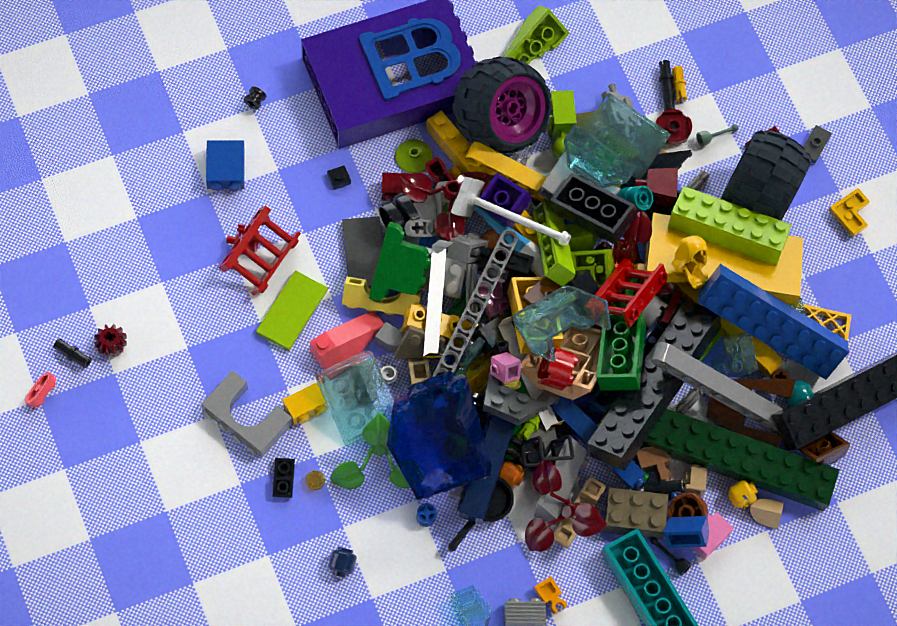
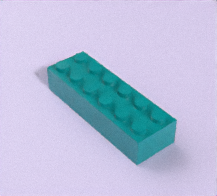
[601,528,699,626]

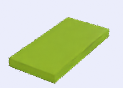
[256,270,328,351]

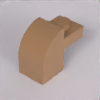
[634,447,671,482]

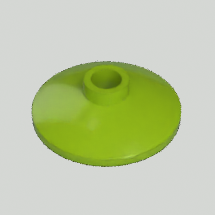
[395,139,433,173]

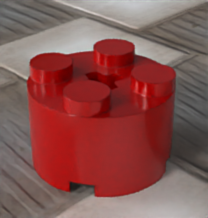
[537,346,578,391]

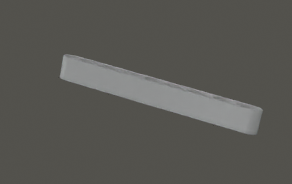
[432,230,518,388]
[651,342,783,435]

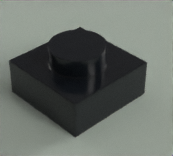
[327,165,351,190]

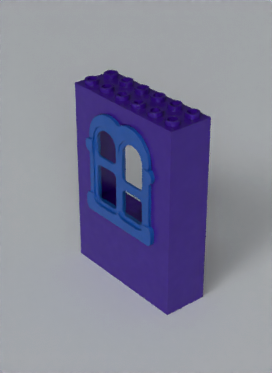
[301,0,478,149]

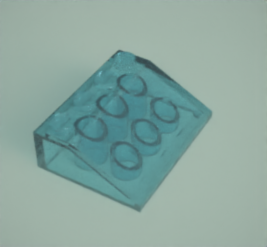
[577,93,671,179]
[314,350,403,446]

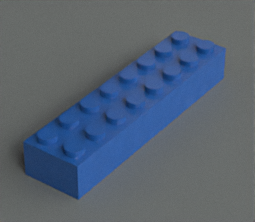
[698,264,849,380]

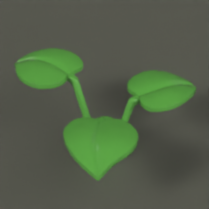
[330,413,424,489]

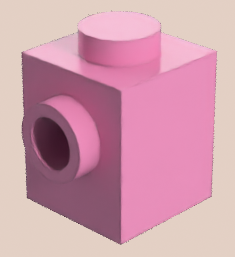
[490,352,521,383]

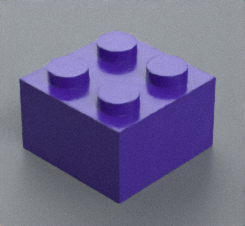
[479,173,532,228]

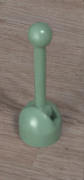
[696,124,739,147]

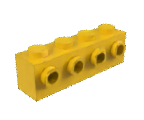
[402,304,479,353]

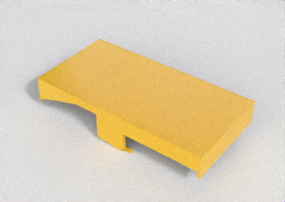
[634,213,803,309]

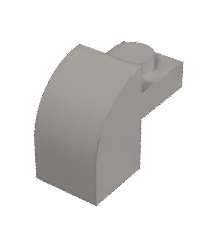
[375,322,406,353]

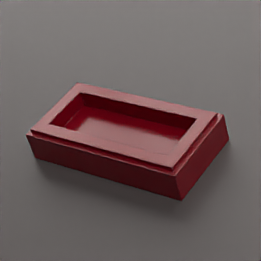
[660,290,682,329]

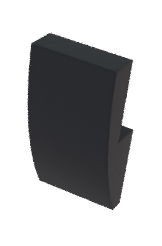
[272,458,295,498]

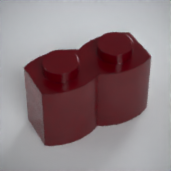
[426,157,454,185]

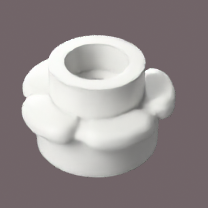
[378,366,398,384]

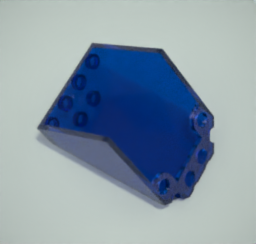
[386,371,492,501]

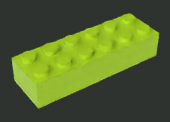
[668,186,792,266]

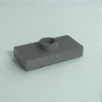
[803,125,832,164]

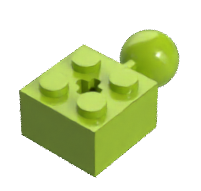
[547,90,577,159]

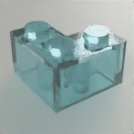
[710,332,759,378]
[450,585,492,626]

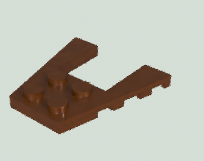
[706,379,796,448]

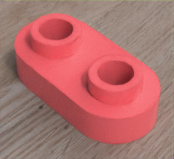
[25,372,56,408]

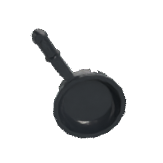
[448,477,514,552]

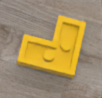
[829,188,870,238]

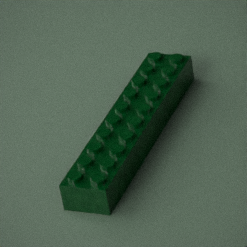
[641,409,840,511]

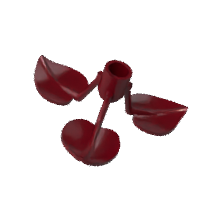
[400,172,489,242]
[589,210,674,295]
[525,461,608,552]

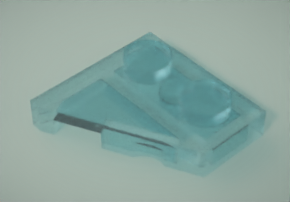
[450,337,485,383]

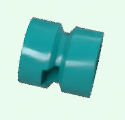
[618,186,653,211]

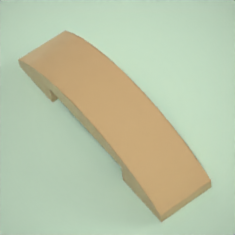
[554,476,607,549]

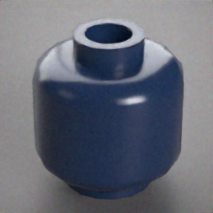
[328,547,357,578]

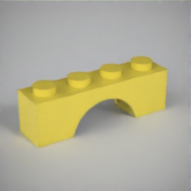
[342,277,422,317]

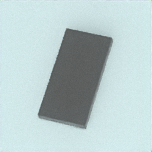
[342,216,383,289]

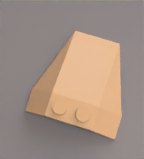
[521,321,602,400]

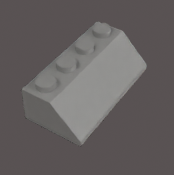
[534,438,588,526]

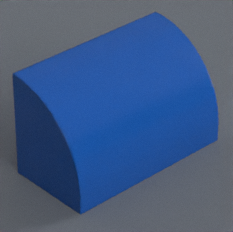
[663,516,709,548]

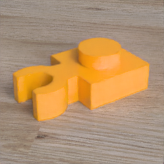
[534,576,567,615]

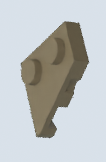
[394,325,446,359]

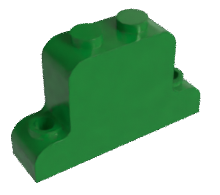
[369,222,432,301]

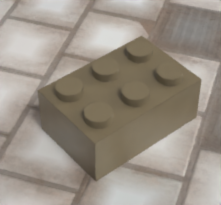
[603,488,668,539]

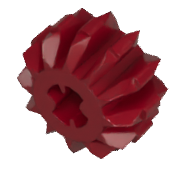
[94,323,127,357]

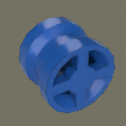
[416,503,437,527]

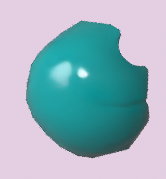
[784,380,813,406]

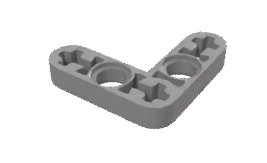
[404,181,455,237]

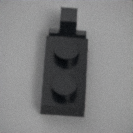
[480,246,535,276]

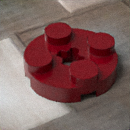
[655,109,692,145]

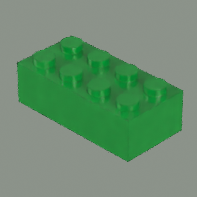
[596,312,646,391]

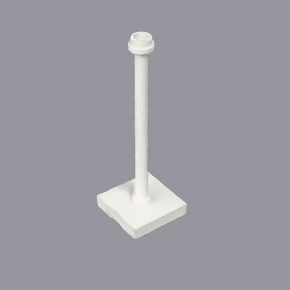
[451,177,571,245]

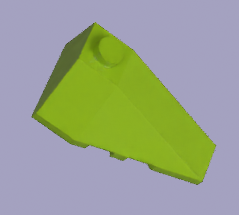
[503,5,570,64]

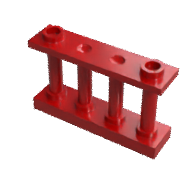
[218,205,301,295]
[586,258,668,327]

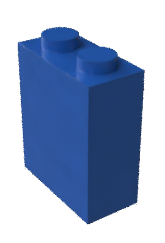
[206,140,245,191]

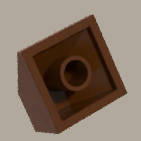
[797,432,850,464]

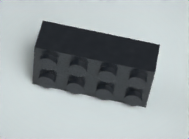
[550,172,637,245]

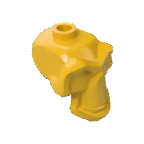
[671,236,708,289]

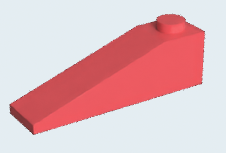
[309,311,384,380]

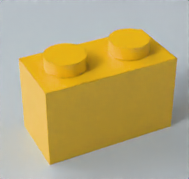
[282,382,328,425]

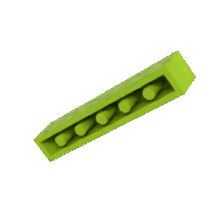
[532,199,576,287]

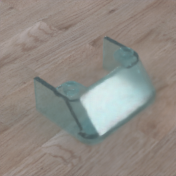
[513,286,611,362]

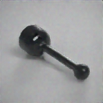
[650,537,692,576]

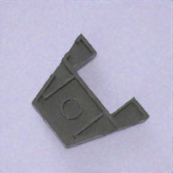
[483,371,560,425]

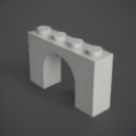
[537,152,621,202]
[201,370,292,458]

